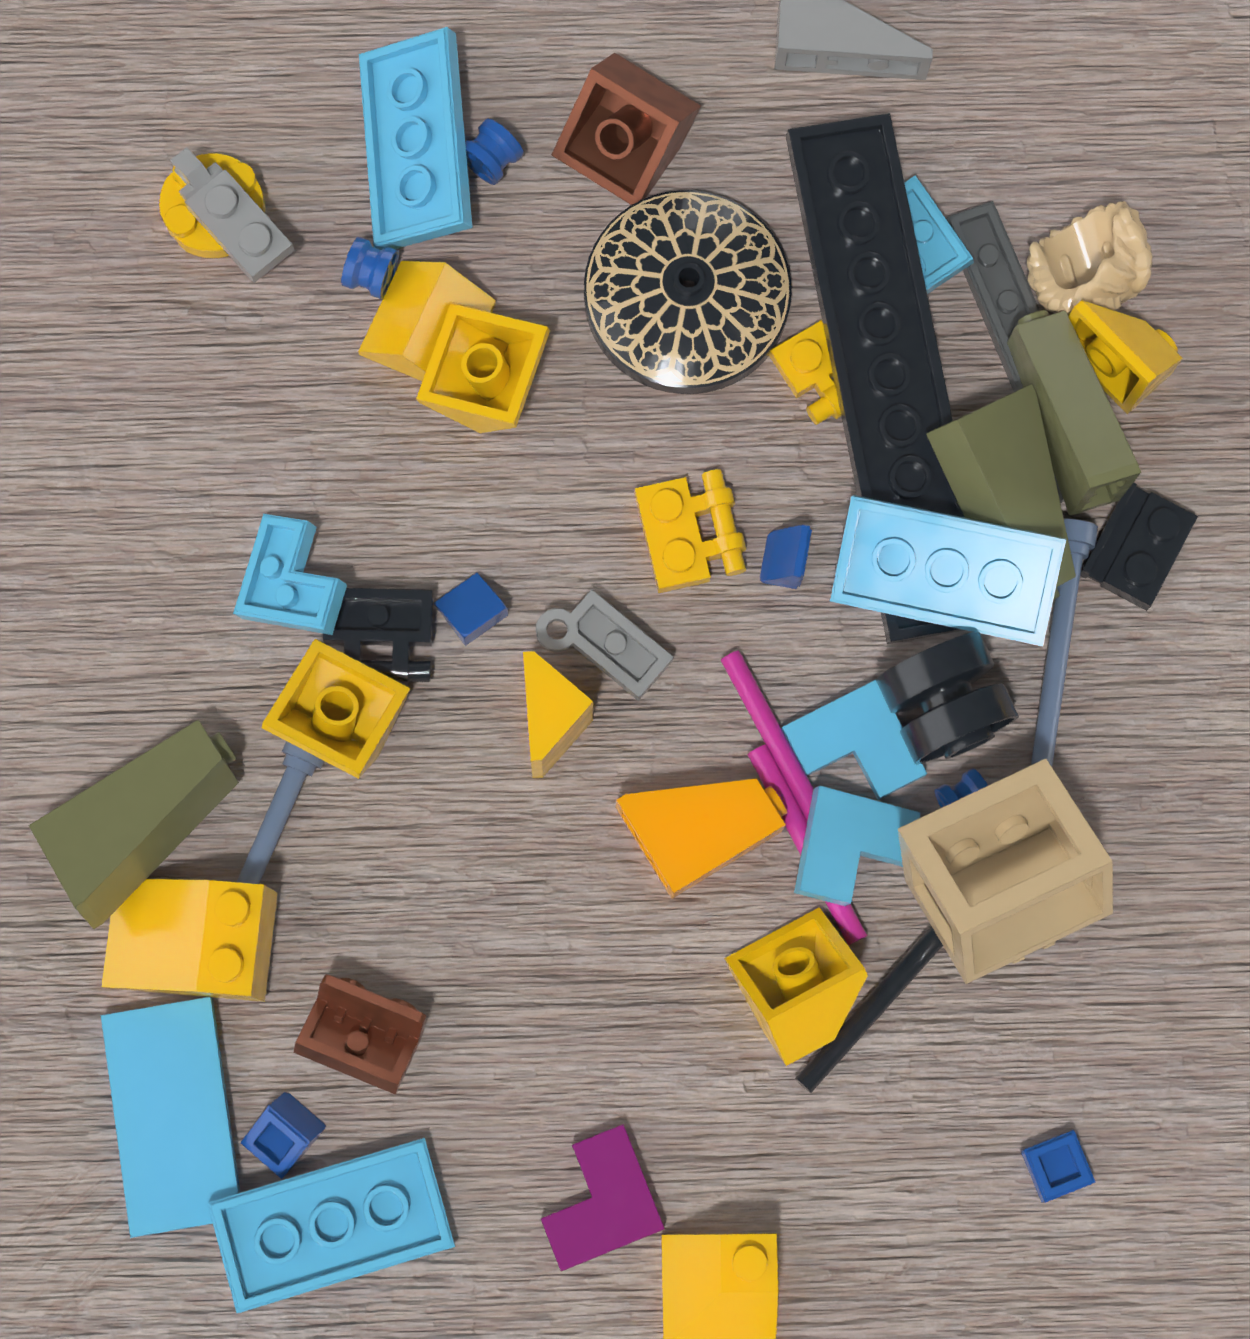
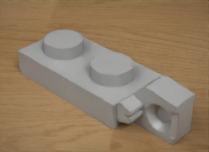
[170,147,294,283]

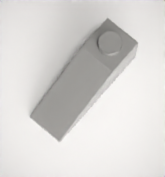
[774,0,933,80]

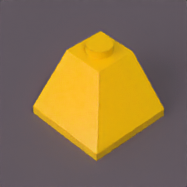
[1069,300,1183,415]
[724,907,868,1066]
[661,1233,778,1339]

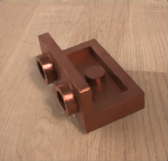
[293,974,426,1095]

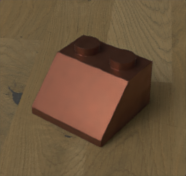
[551,53,701,205]

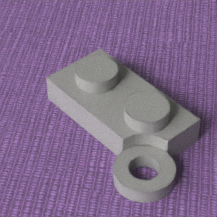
[536,589,674,701]

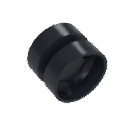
[876,632,1019,765]

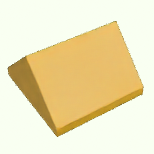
[358,261,496,381]
[416,303,550,433]
[261,639,410,779]
[523,651,593,778]

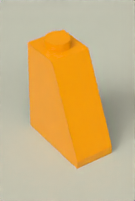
[615,778,787,899]

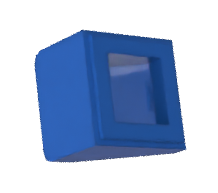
[760,525,812,589]
[434,573,508,646]
[241,1092,326,1179]

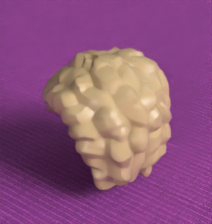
[1027,201,1152,317]

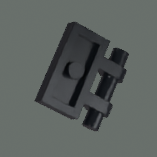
[323,588,433,687]

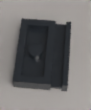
[1080,482,1198,611]

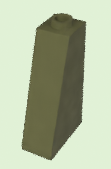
[1007,310,1141,516]
[926,384,1076,600]
[28,720,239,929]

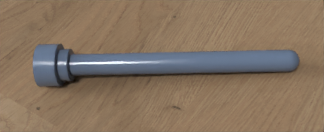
[1031,519,1098,767]
[237,741,324,884]

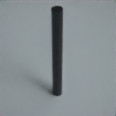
[795,926,943,1093]

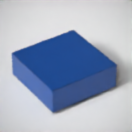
[1020,1130,1096,1203]

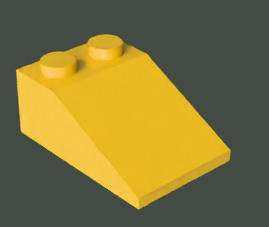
[101,879,278,1002]

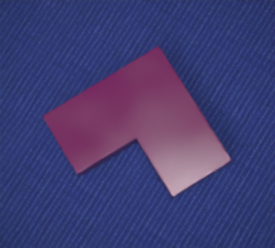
[541,1124,665,1272]

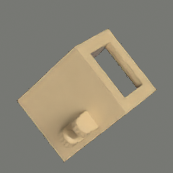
[898,758,1113,984]

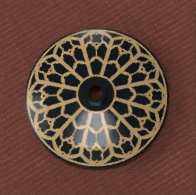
[584,190,791,394]

